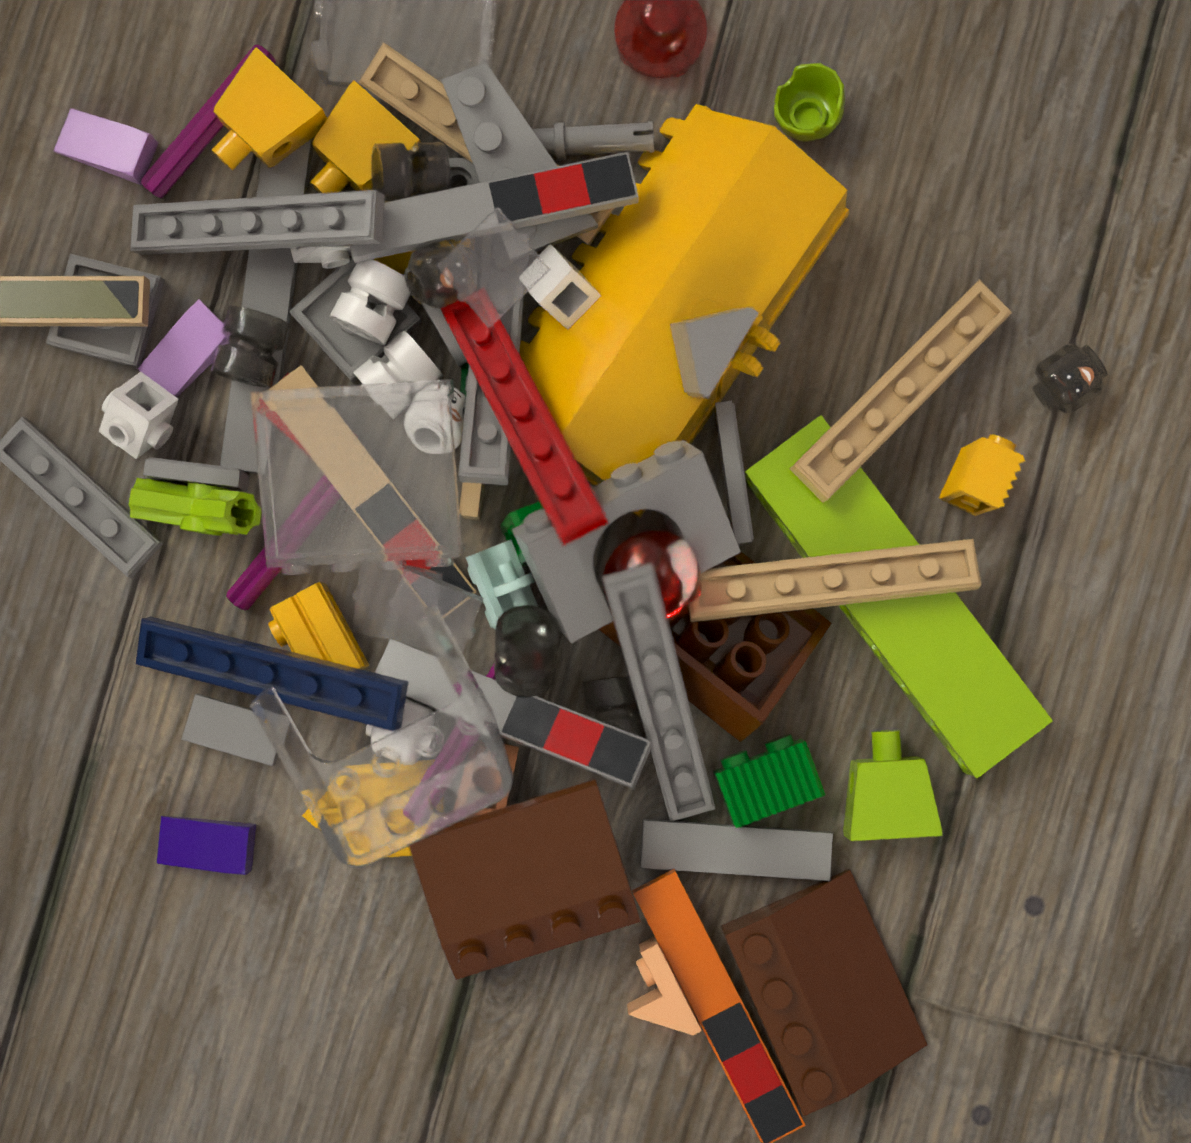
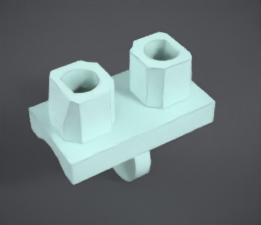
[466,540,543,637]

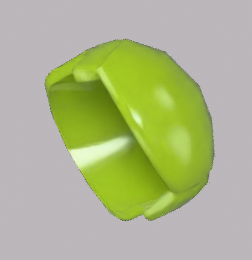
[774,63,845,142]

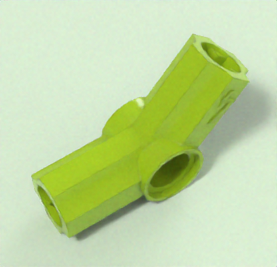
[128,478,262,536]

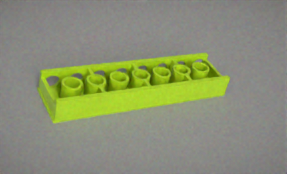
[744,415,1053,779]

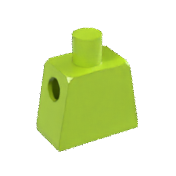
[843,730,942,841]

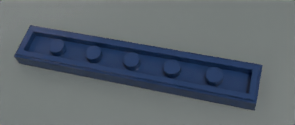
[136,616,409,732]

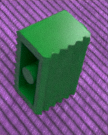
[713,734,826,828]

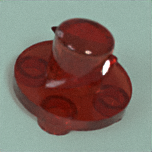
[614,0,707,78]
[603,531,701,621]

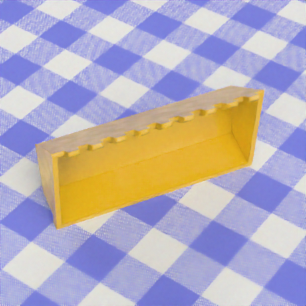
[519,104,849,518]

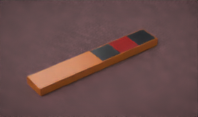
[632,869,806,1143]

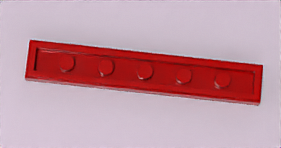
[440,287,609,546]

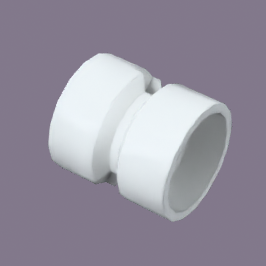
[329,259,415,346]
[353,329,444,419]

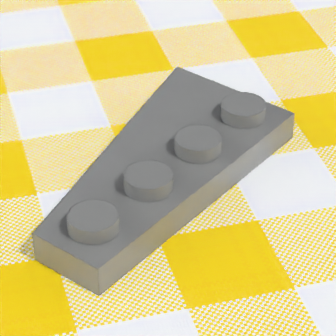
[441,62,599,261]

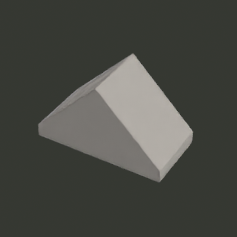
[670,307,759,398]

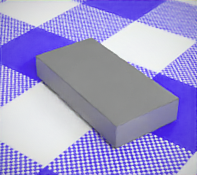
[143,457,250,492]
[181,694,289,766]

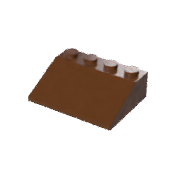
[598,529,832,742]
[407,779,641,980]
[721,869,928,1116]

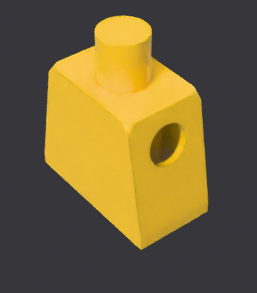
[211,47,327,171]
[310,80,425,193]

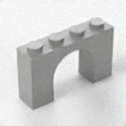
[512,440,741,643]

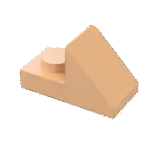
[627,936,702,1035]

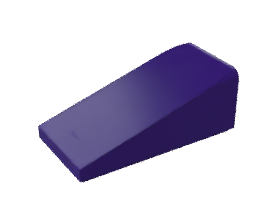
[156,816,256,875]

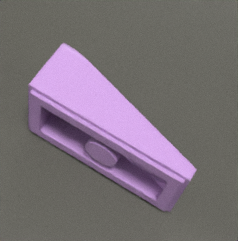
[54,108,158,185]
[137,299,237,397]

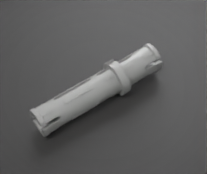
[532,121,654,161]

